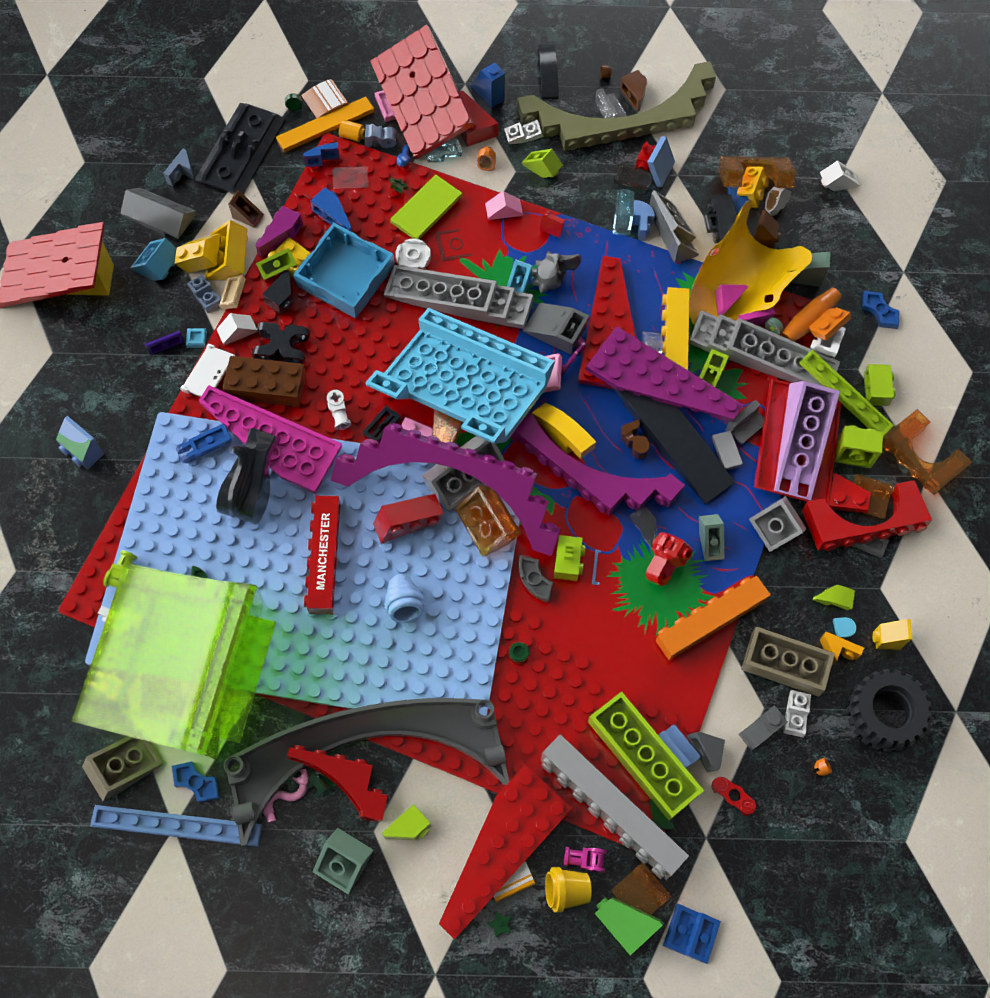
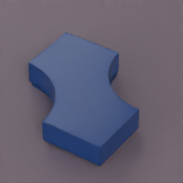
[862,291,899,329]
[172,761,220,803]

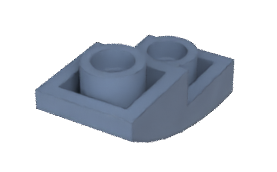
[187,274,221,313]

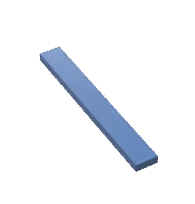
[90,805,262,847]

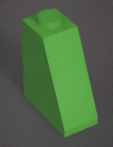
[595,897,664,955]

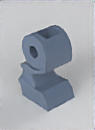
[365,124,397,148]

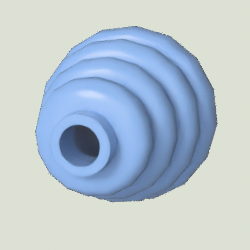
[384,574,424,623]

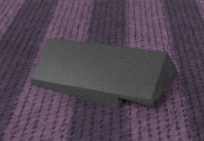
[121,188,197,239]
[650,190,699,263]

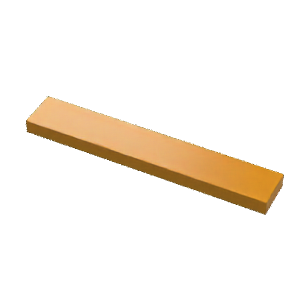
[276,97,374,153]

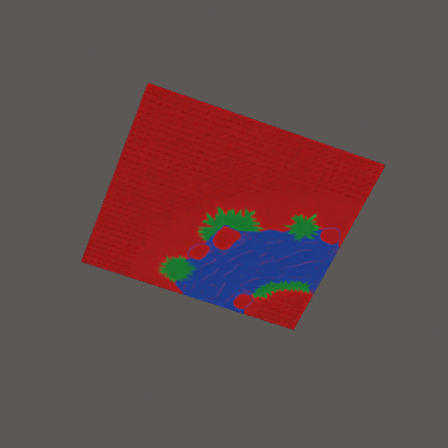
[59,133,834,850]

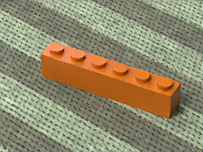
[656,576,770,660]

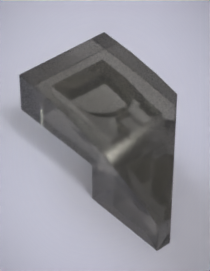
[629,506,657,547]

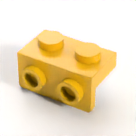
[737,167,769,208]

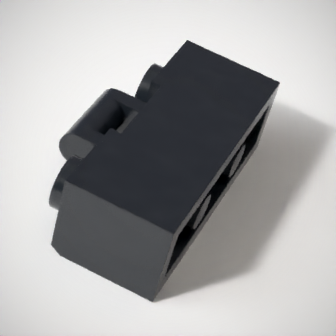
[704,194,737,243]

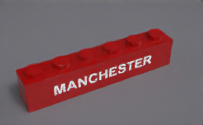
[304,495,341,614]

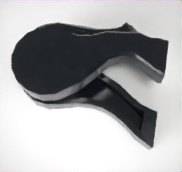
[216,428,281,525]

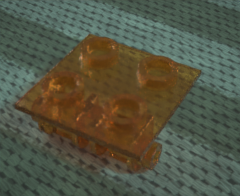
[853,474,894,519]
[611,862,671,915]

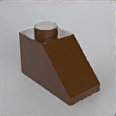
[620,70,647,112]
[754,210,781,249]

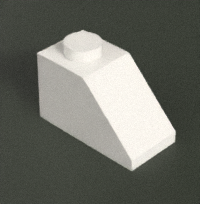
[820,161,860,191]

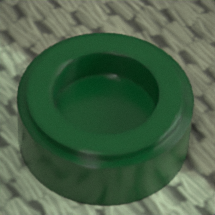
[285,93,302,110]
[509,642,529,663]

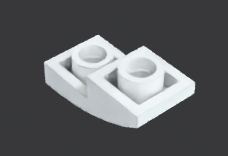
[505,119,543,144]
[783,690,811,738]

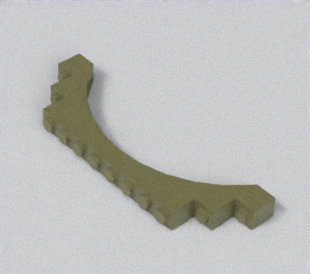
[517,61,716,151]

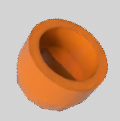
[814,757,832,776]

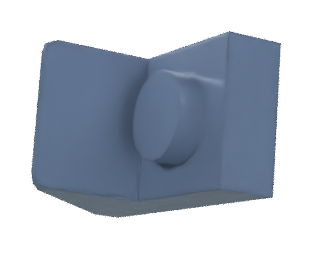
[163,149,194,186]

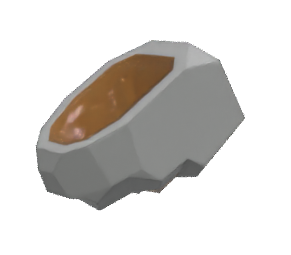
[765,187,791,216]

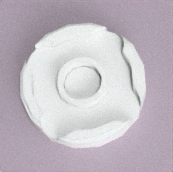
[396,239,431,269]

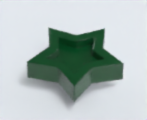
[389,177,409,193]
[487,911,511,937]

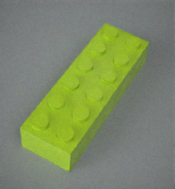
[588,691,704,821]

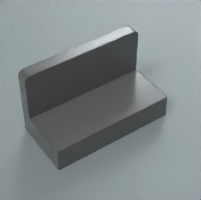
[726,400,764,445]

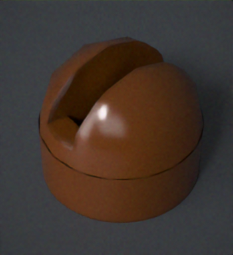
[600,65,613,79]

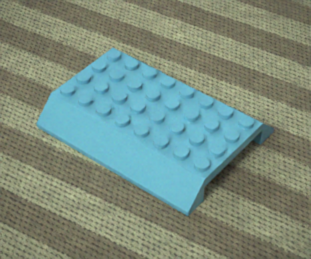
[366,308,555,444]

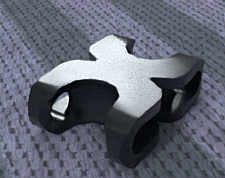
[252,322,311,364]

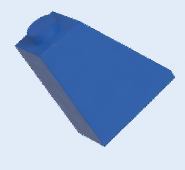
[471,62,505,108]

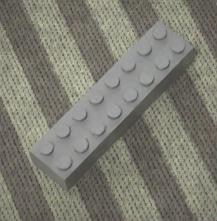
[541,735,689,880]

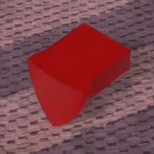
[540,211,566,238]

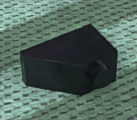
[262,270,293,315]

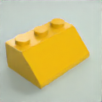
[205,220,248,280]

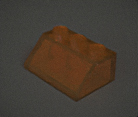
[455,486,521,557]

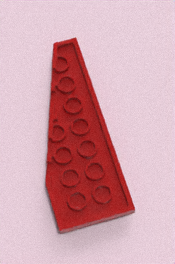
[578,256,635,389]
[439,764,572,940]

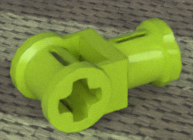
[103,550,138,592]

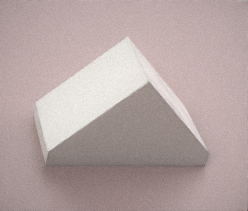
[217,313,258,345]

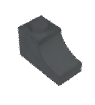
[739,705,788,751]

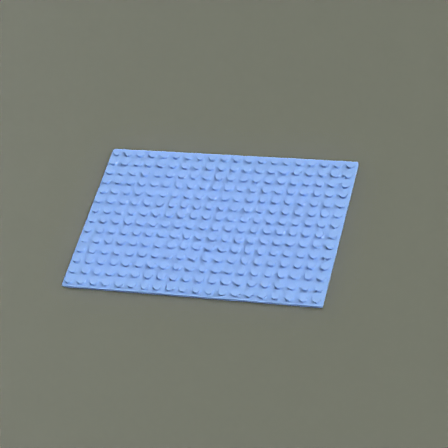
[85,412,520,716]

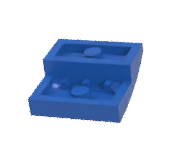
[663,904,721,964]

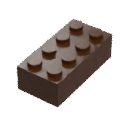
[222,356,306,407]

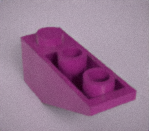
[256,206,303,257]

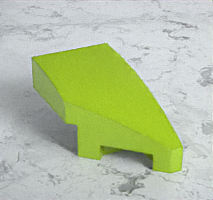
[813,585,855,610]

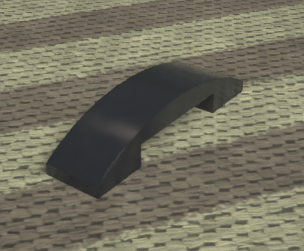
[538,44,559,99]

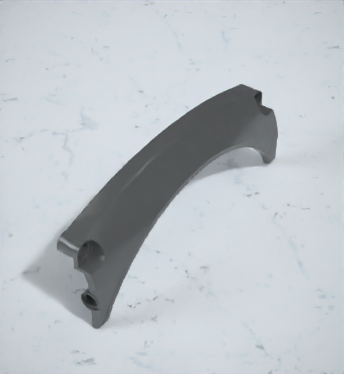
[224,698,509,846]

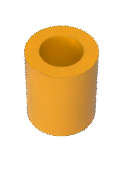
[339,120,365,142]

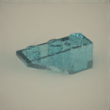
[613,189,634,235]

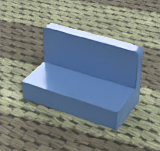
[658,725,700,769]

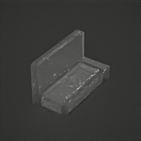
[595,88,627,118]
[332,167,369,189]

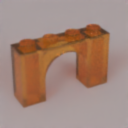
[718,156,796,188]
[882,409,972,496]

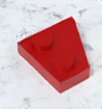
[829,473,871,513]

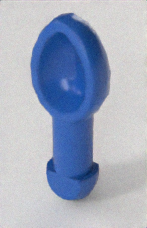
[397,144,411,167]

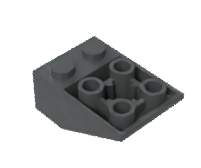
[523,303,589,355]

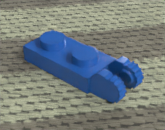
[176,424,232,464]

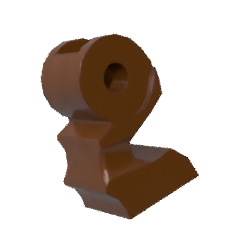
[620,419,649,459]

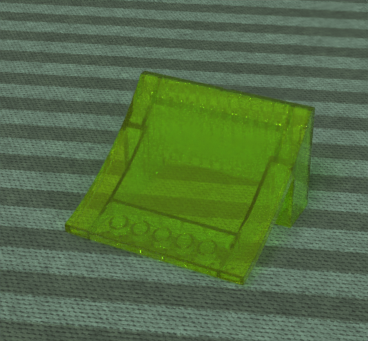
[72,562,277,760]

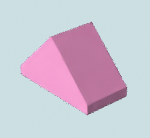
[486,191,523,220]

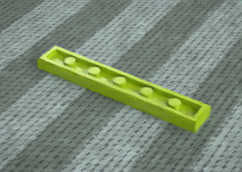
[799,349,894,438]

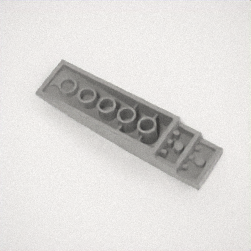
[384,265,534,329]
[688,310,840,386]

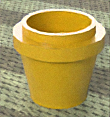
[545,867,591,912]

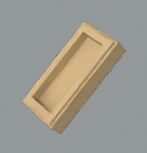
[219,275,246,310]

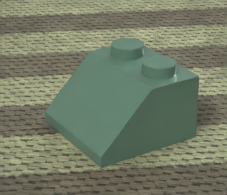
[313,828,373,894]

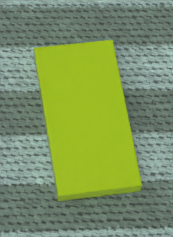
[390,175,462,240]

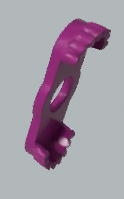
[561,337,586,376]

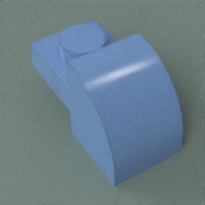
[632,200,655,241]

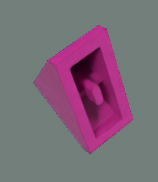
[715,285,748,316]

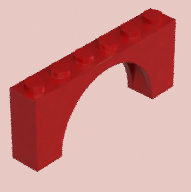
[802,480,932,551]

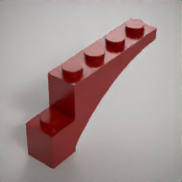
[286,745,388,822]

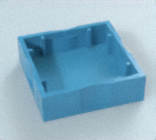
[293,222,395,318]

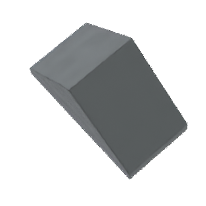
[687,732,725,772]

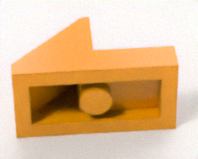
[820,632,864,666]

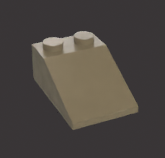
[82,729,163,801]

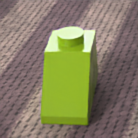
[522,149,563,178]
[256,248,297,280]
[382,804,431,840]

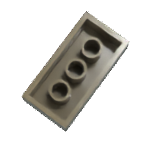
[741,627,835,697]

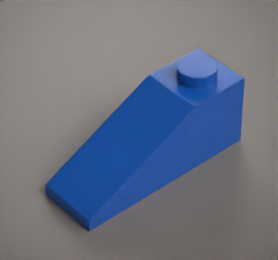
[310,187,352,232]

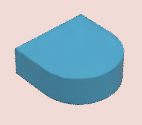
[833,617,856,639]

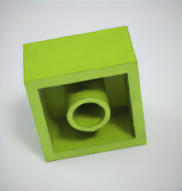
[834,425,883,468]

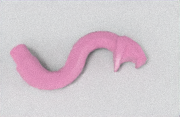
[263,769,309,824]

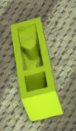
[699,349,729,388]

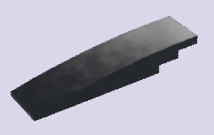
[612,387,735,504]

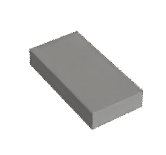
[712,431,743,470]

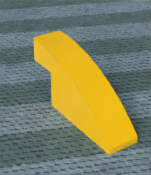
[532,403,596,459]

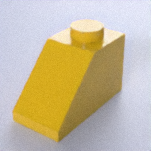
[873,619,912,650]

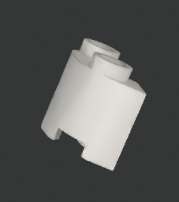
[810,327,846,357]

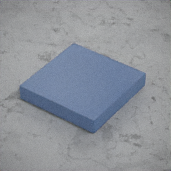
[647,137,675,187]

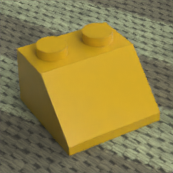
[175,234,221,274]

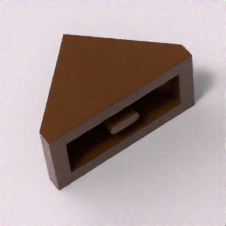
[228,190,264,228]

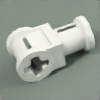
[327,390,351,430]

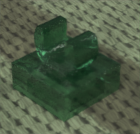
[307,771,336,797]

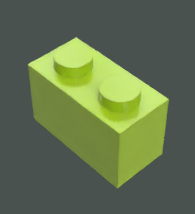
[864,364,896,406]

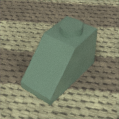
[699,514,724,561]

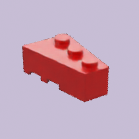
[459,91,498,147]
[373,494,444,544]

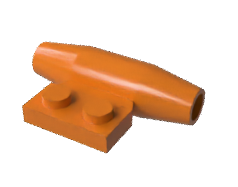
[781,288,852,342]

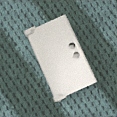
[180,344,235,397]

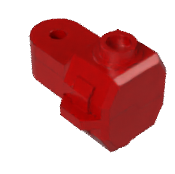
[646,532,693,586]

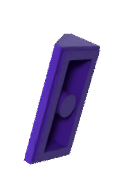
[145,331,184,355]

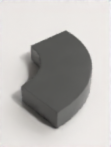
[519,555,553,603]

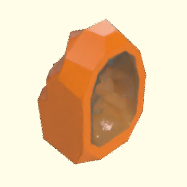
[477,146,496,171]

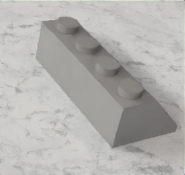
[422,436,505,512]

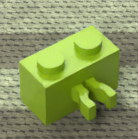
[554,535,585,581]

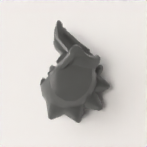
[531,251,582,293]

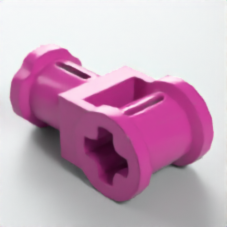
[563,846,607,873]

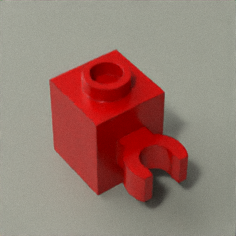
[635,142,656,175]

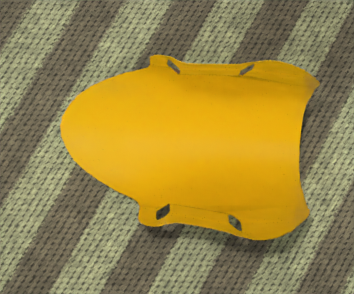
[689,199,812,325]

